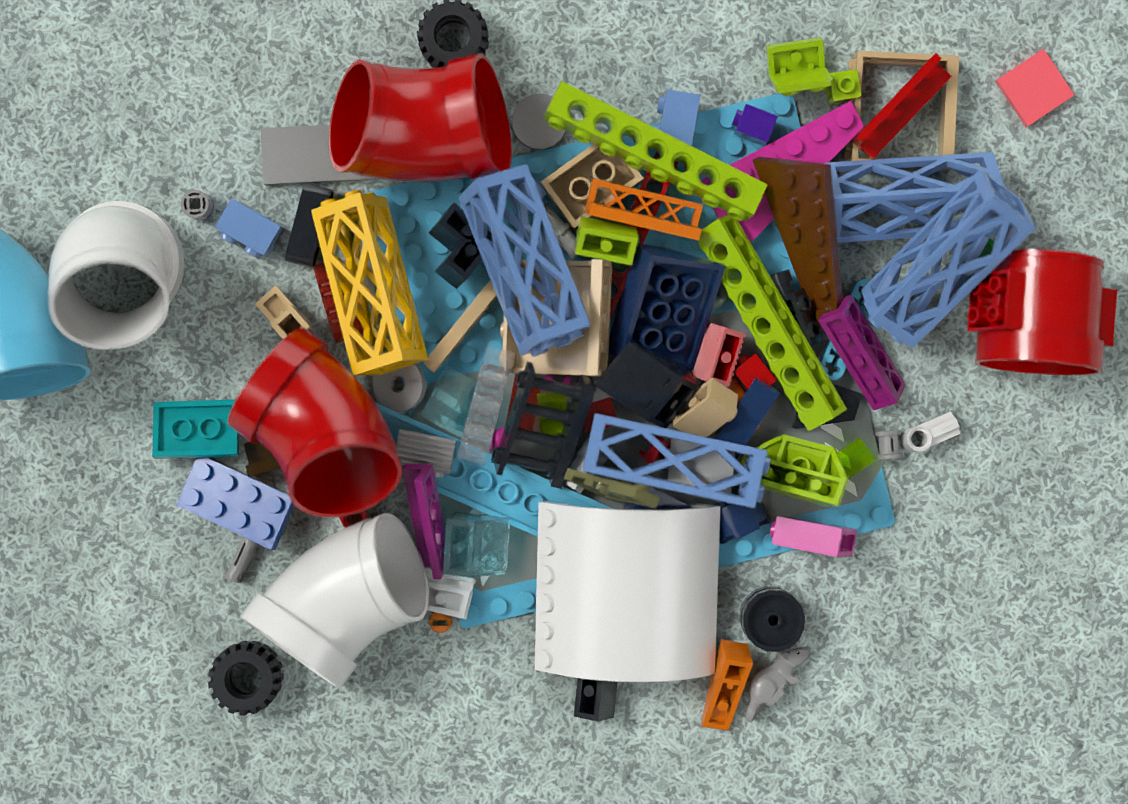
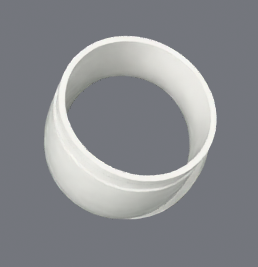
[49,201,184,349]
[240,513,429,689]

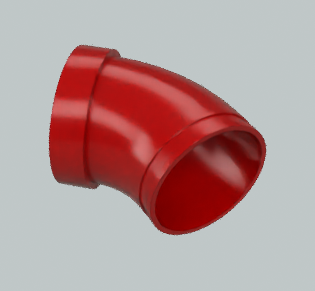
[329,53,512,182]
[228,327,402,517]

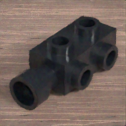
[770,269,822,351]

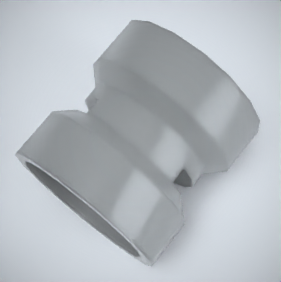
[181,190,214,220]

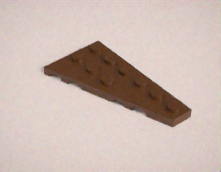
[752,157,843,327]

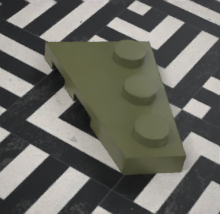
[564,468,660,509]

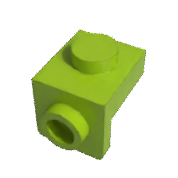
[537,392,567,436]

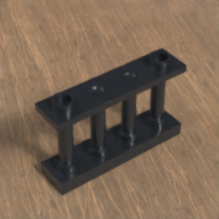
[491,361,596,489]

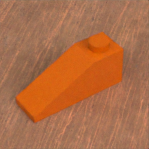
[701,639,753,731]

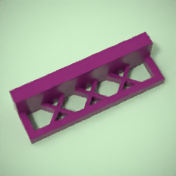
[818,295,906,411]
[402,464,451,580]

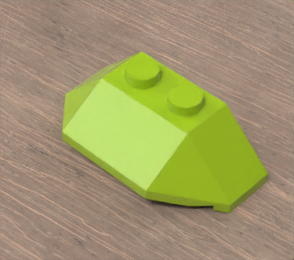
[741,434,848,507]

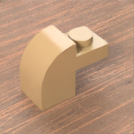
[255,285,312,339]

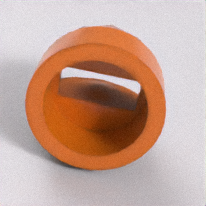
[429,613,452,633]

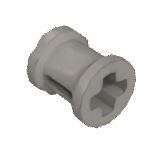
[875,430,903,460]

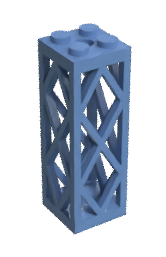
[825,152,1005,243]
[459,164,591,357]
[861,169,1036,348]
[583,413,770,508]

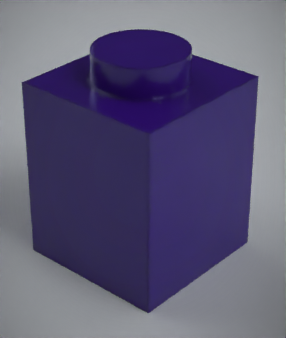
[731,104,778,146]

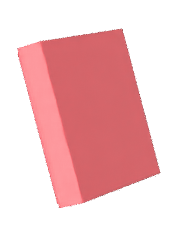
[995,48,1074,127]

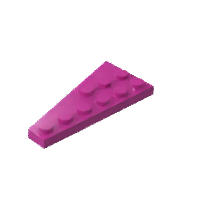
[700,101,864,243]

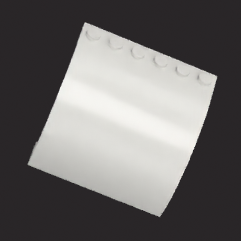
[535,501,720,682]

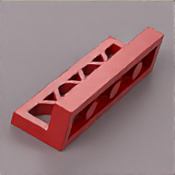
[852,53,952,160]

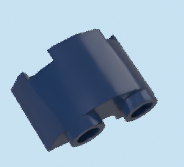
[714,494,771,544]

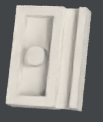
[424,567,476,620]

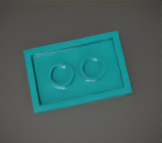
[152,399,239,459]

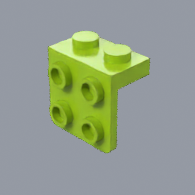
[766,37,833,96]

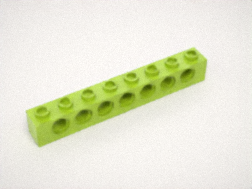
[542,81,768,221]
[698,215,847,431]

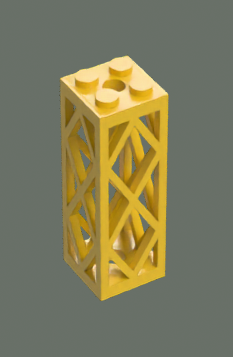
[311,190,429,376]

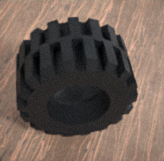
[417,0,489,68]
[208,640,284,716]

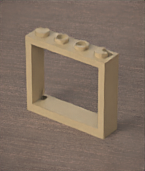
[844,51,959,172]

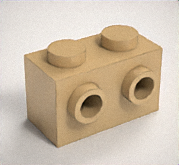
[673,378,738,437]

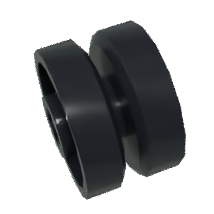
[739,586,805,652]

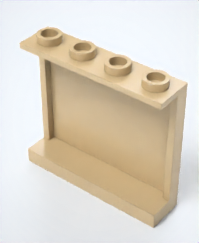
[499,259,612,376]

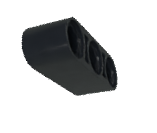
[285,183,334,268]

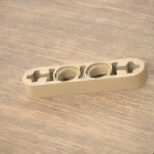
[423,280,497,373]

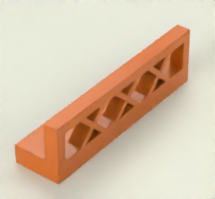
[584,178,703,240]

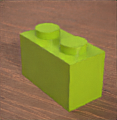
[575,216,638,265]

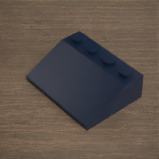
[608,243,726,370]

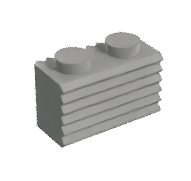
[396,429,457,478]

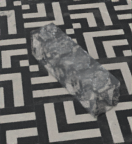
[457,345,515,465]

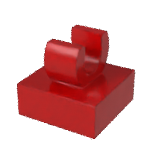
[639,435,671,470]

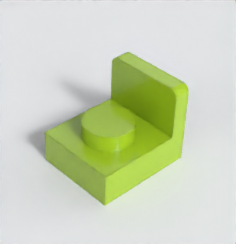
[826,69,861,106]

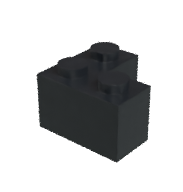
[428,203,493,289]

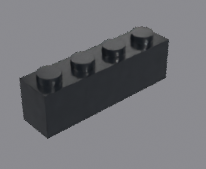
[573,678,618,722]

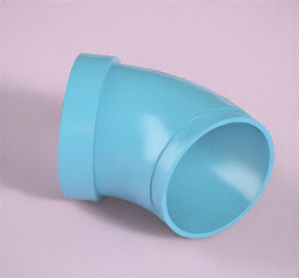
[0,229,90,401]

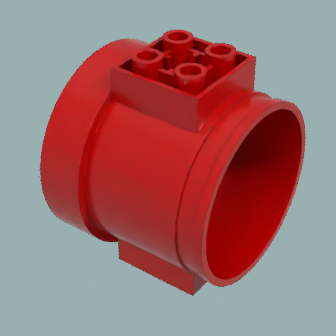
[967,249,1117,376]

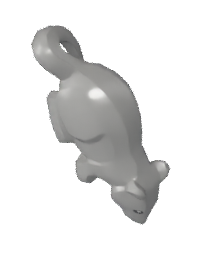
[745,649,810,723]

